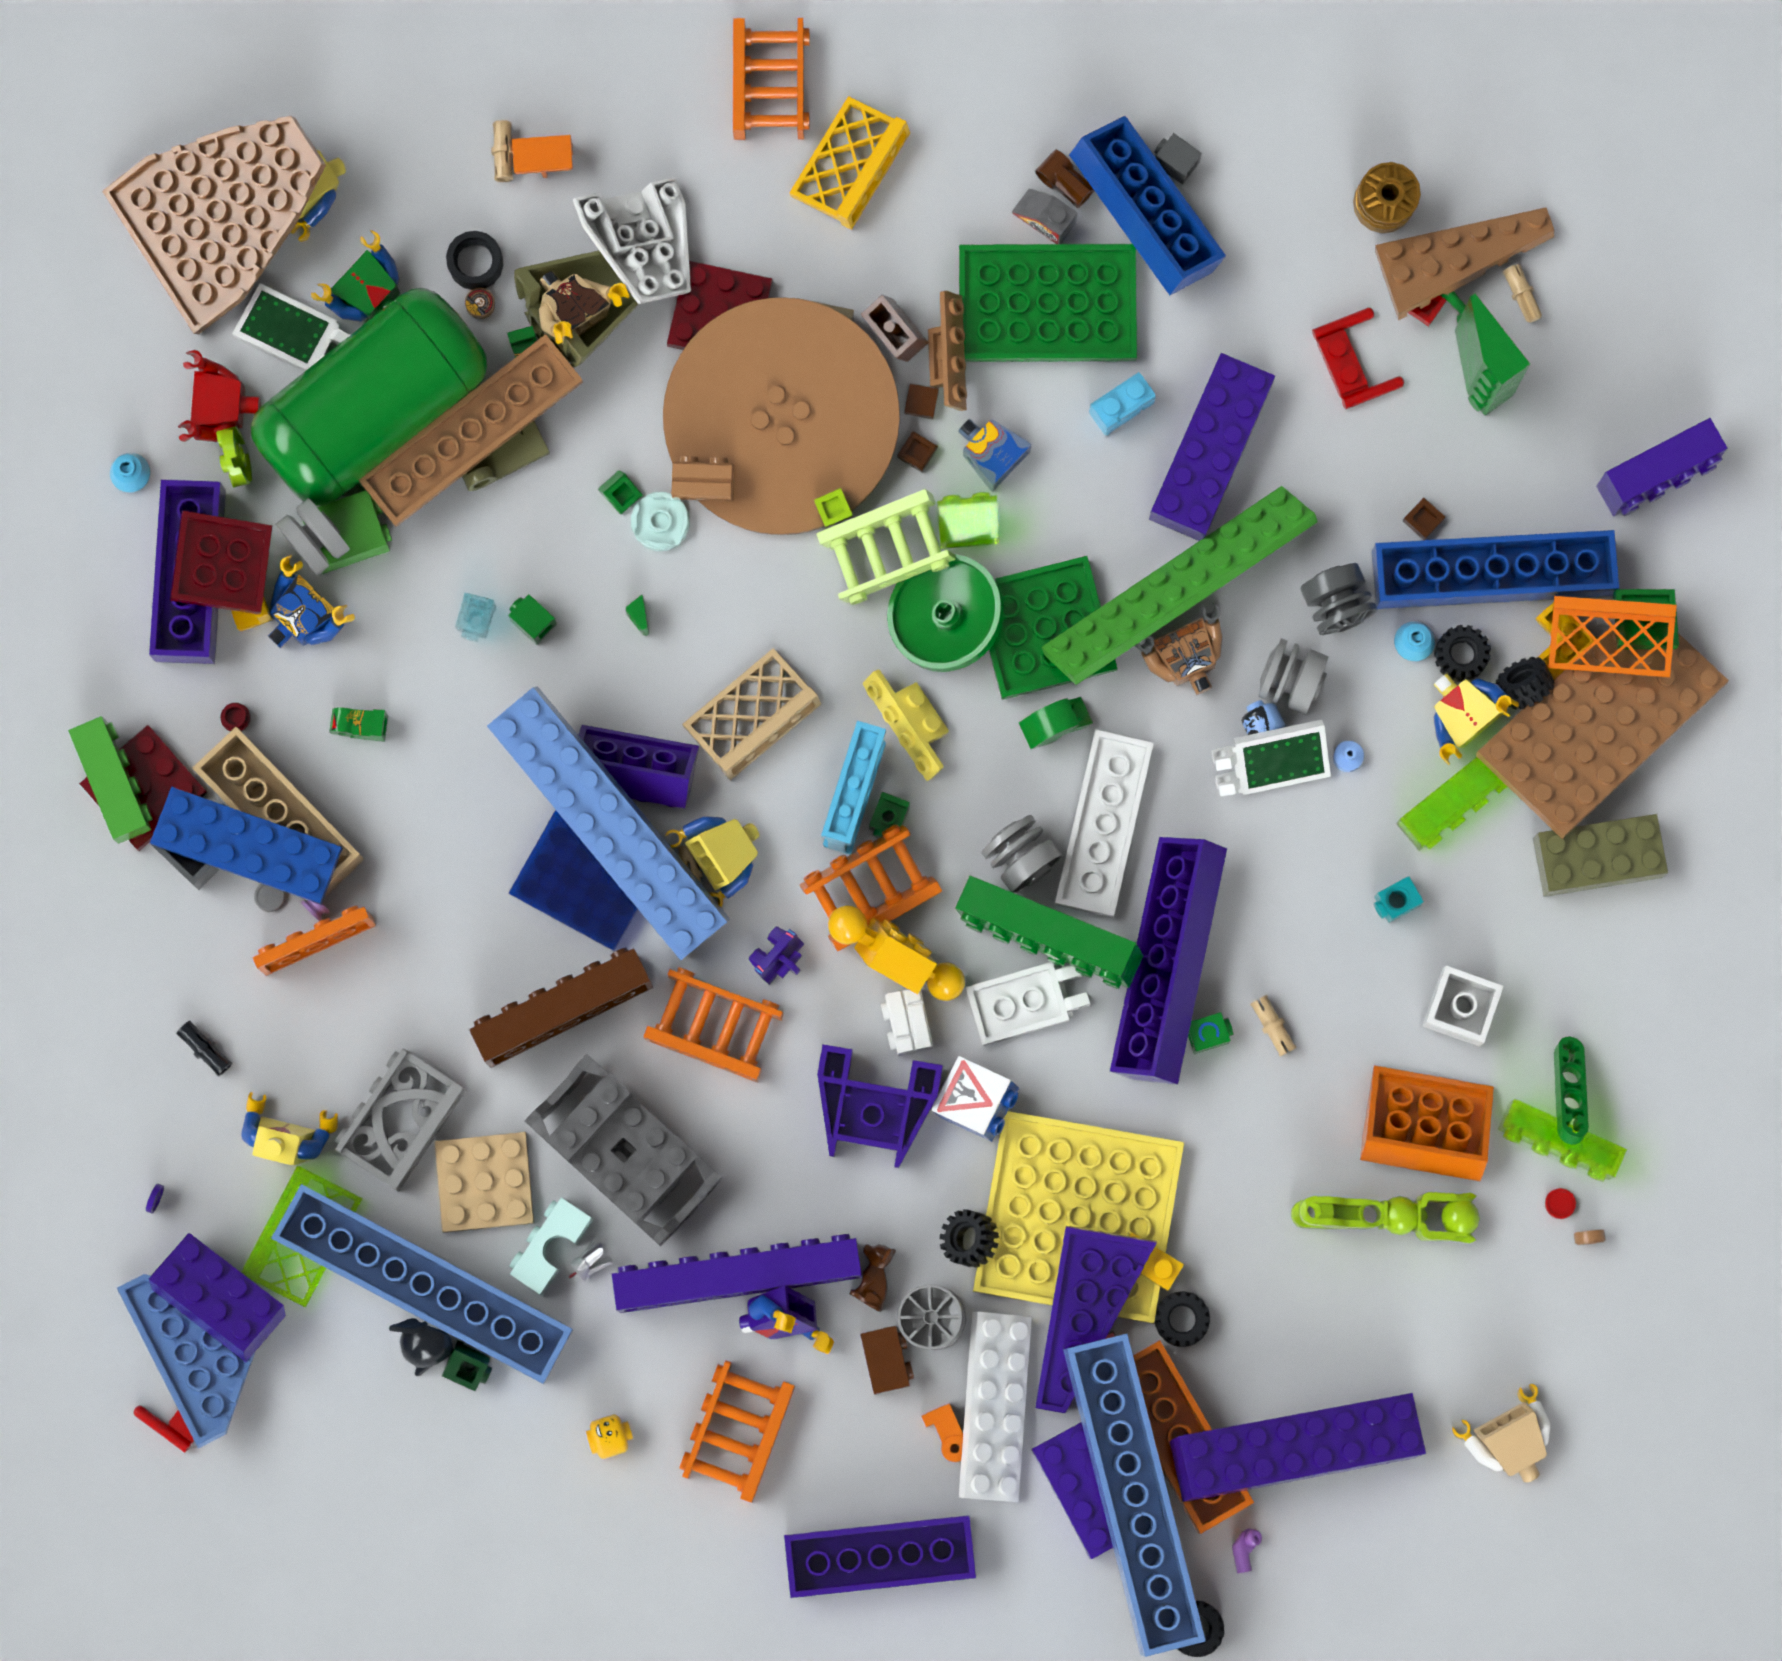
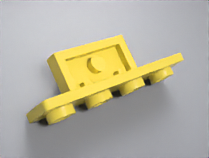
[863,669,949,781]

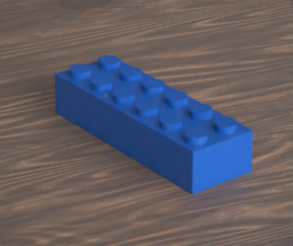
[1069,116,1226,296]

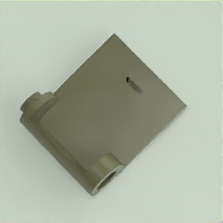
[462,420,550,491]

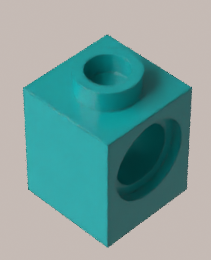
[1373,876,1424,923]

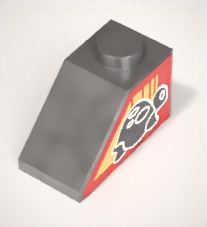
[1012,189,1078,244]

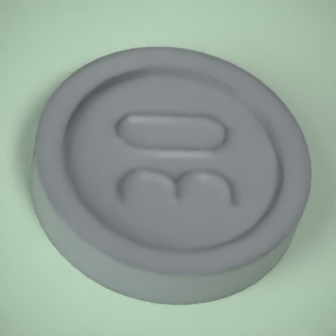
[254,884,285,912]

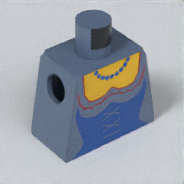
[958,419,1031,492]

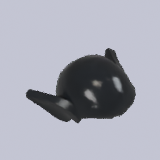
[389,1318,453,1376]

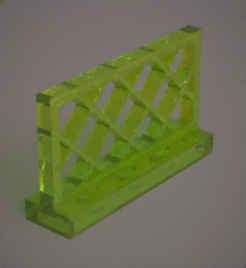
[241,1165,363,1308]

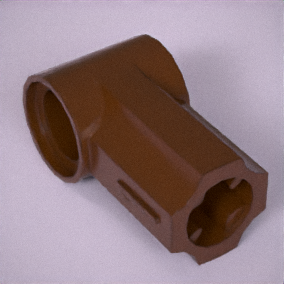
[1035,149,1094,209]

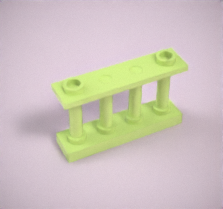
[816,489,956,605]

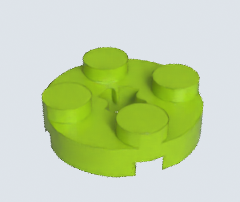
[216,427,252,488]

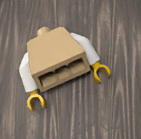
[1452,1383,1551,1482]

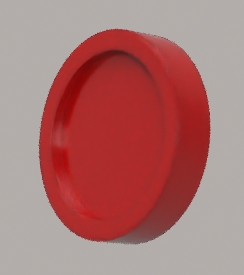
[1545,1188,1576,1219]

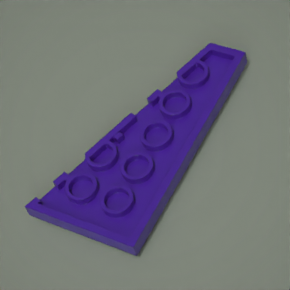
[1035,1226,1157,1413]

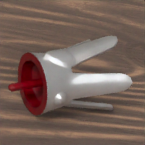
[569,1238,614,1281]

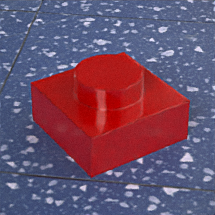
[1407,296,1447,327]

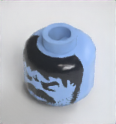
[1241,700,1286,735]

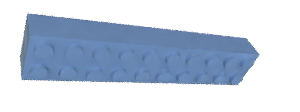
[487,686,730,960]
[271,1184,573,1384]
[1063,1334,1206,1657]

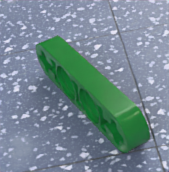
[1554,1036,1589,1145]

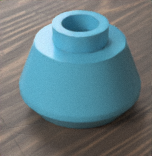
[110,453,150,493]
[1394,621,1435,661]

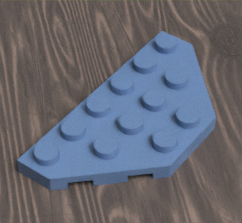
[117,1274,255,1449]

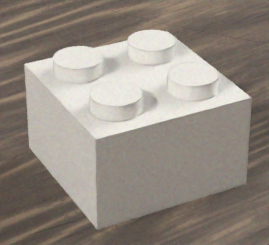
[1422,966,1504,1047]

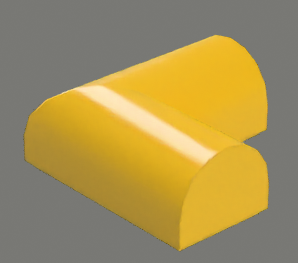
[1535,602,1595,680]

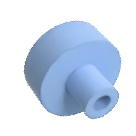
[1333,741,1364,772]

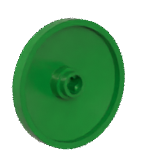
[887,554,1004,672]

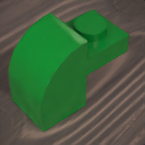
[1019,697,1093,749]

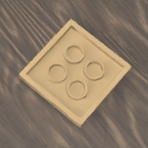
[435,1132,534,1233]

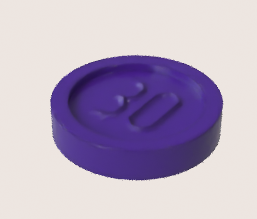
[146,1183,164,1214]

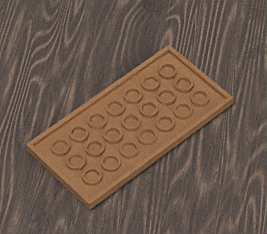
[1475,630,1729,839]

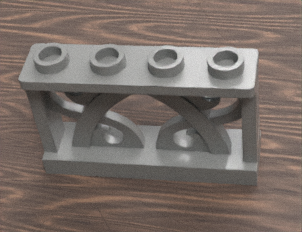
[335,1048,467,1192]

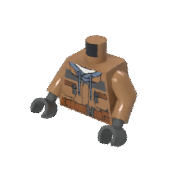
[1135,601,1222,695]

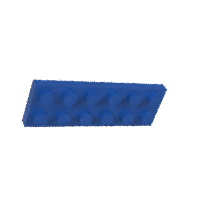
[150,787,343,905]

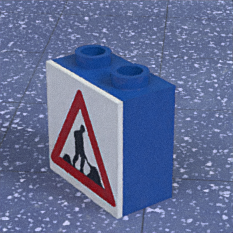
[931,1056,1019,1142]

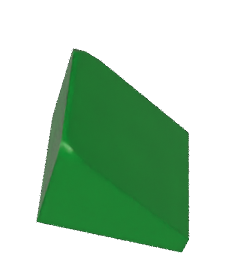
[598,470,643,514]
[625,595,649,636]

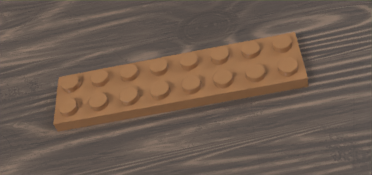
[359,334,583,527]

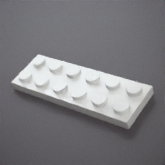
[1055,729,1154,918]
[959,1312,1032,1502]

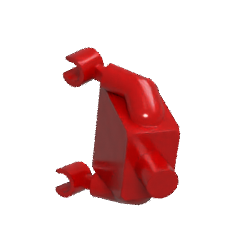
[178,350,261,442]

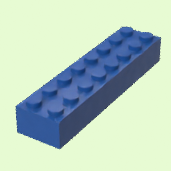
[1372,530,1619,609]

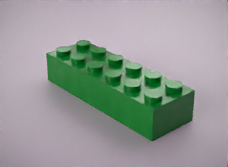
[955,875,1144,989]

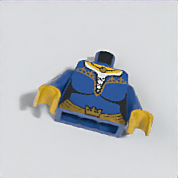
[268,555,355,648]

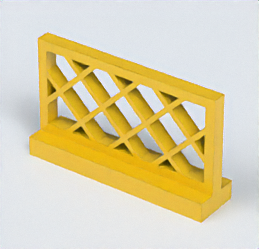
[789,96,910,230]

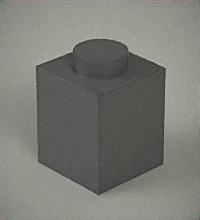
[1154,133,1202,185]

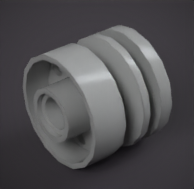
[1258,638,1329,715]
[981,815,1062,893]

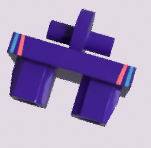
[748,926,804,985]

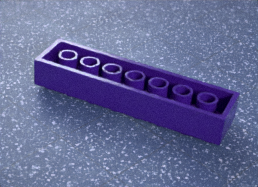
[1109,837,1227,1085]
[611,1234,862,1313]
[1170,1393,1426,1502]

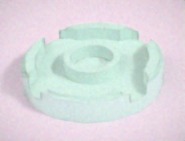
[631,492,690,551]

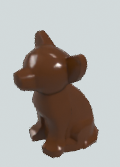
[849,1244,896,1312]

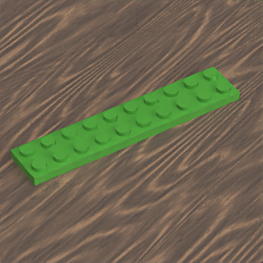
[1042,486,1318,685]

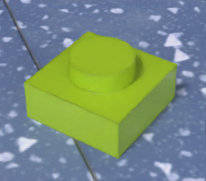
[814,488,853,528]

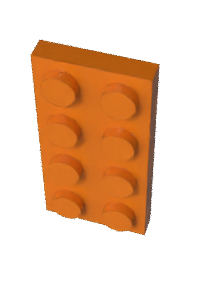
[252,905,376,976]

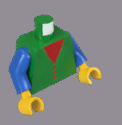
[311,230,400,322]

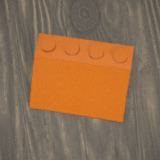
[1360,1065,1494,1182]

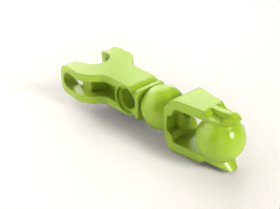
[1291,1192,1480,1244]

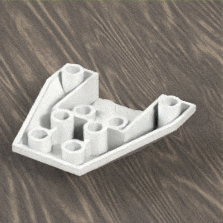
[573,177,691,304]

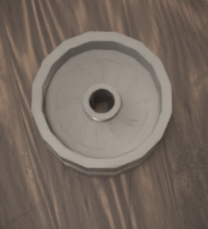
[275,498,350,576]

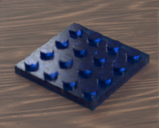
[508,810,670,952]

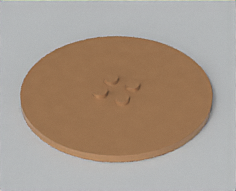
[663,297,900,535]

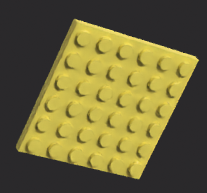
[973,1111,1184,1324]

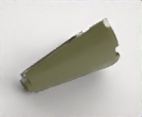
[514,250,639,368]

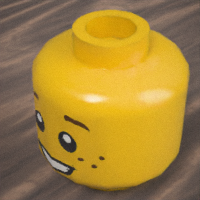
[586,1414,633,1459]

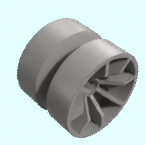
[897,1284,966,1350]

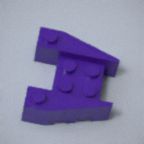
[817,1044,943,1168]

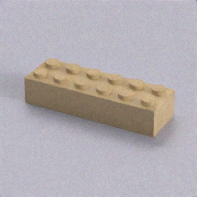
[192,727,364,897]

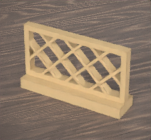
[682,648,821,781]

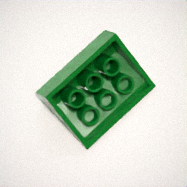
[1455,294,1530,416]

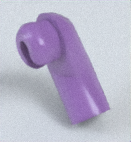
[1232,1528,1262,1574]

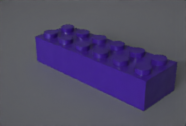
[1149,353,1275,541]
[149,480,226,664]
[784,1515,976,1598]

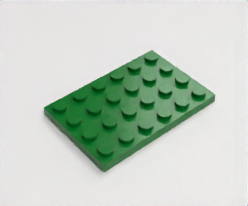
[959,244,1137,362]

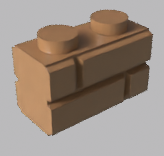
[671,456,735,502]

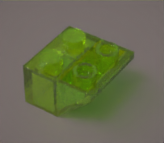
[937,492,1000,549]

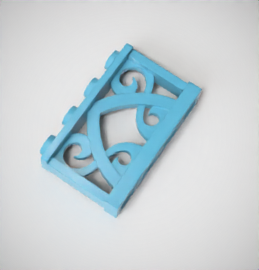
[821,720,886,855]

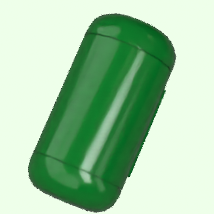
[250,288,487,506]

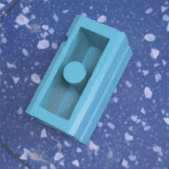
[1089,372,1156,436]

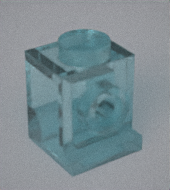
[455,592,496,642]

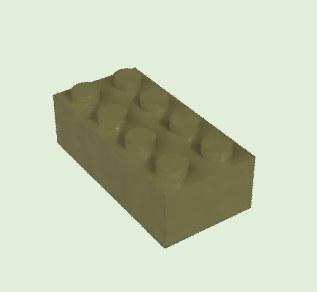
[1533,814,1668,897]

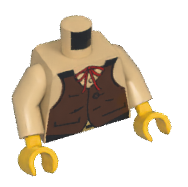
[539,271,630,345]

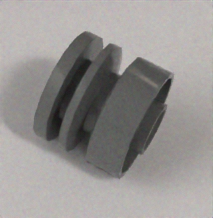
[1300,563,1378,635]

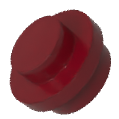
[220,703,251,732]

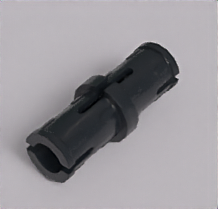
[176,1021,232,1077]

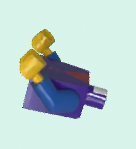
[739,1286,834,1354]

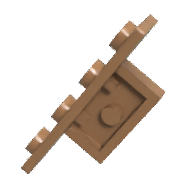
[928,290,967,411]

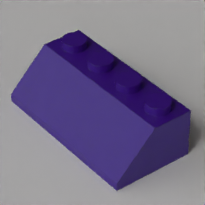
[578,725,699,809]

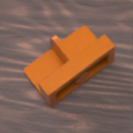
[512,135,573,178]

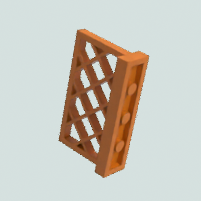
[1548,596,1677,677]

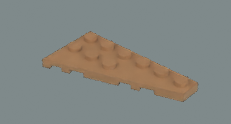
[1375,207,1555,321]

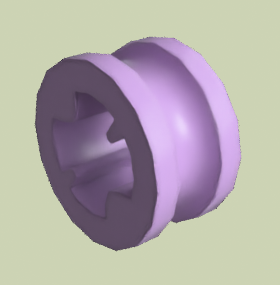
[301,900,330,921]

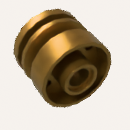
[1353,162,1421,233]

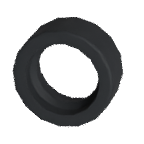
[446,231,504,290]

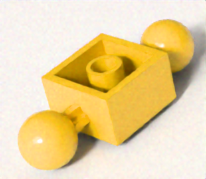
[828,905,965,1001]

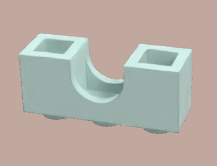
[509,1197,594,1296]

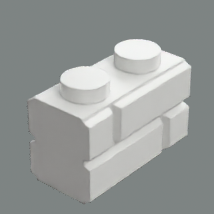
[880,989,933,1056]

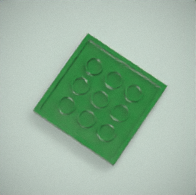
[989,556,1118,700]

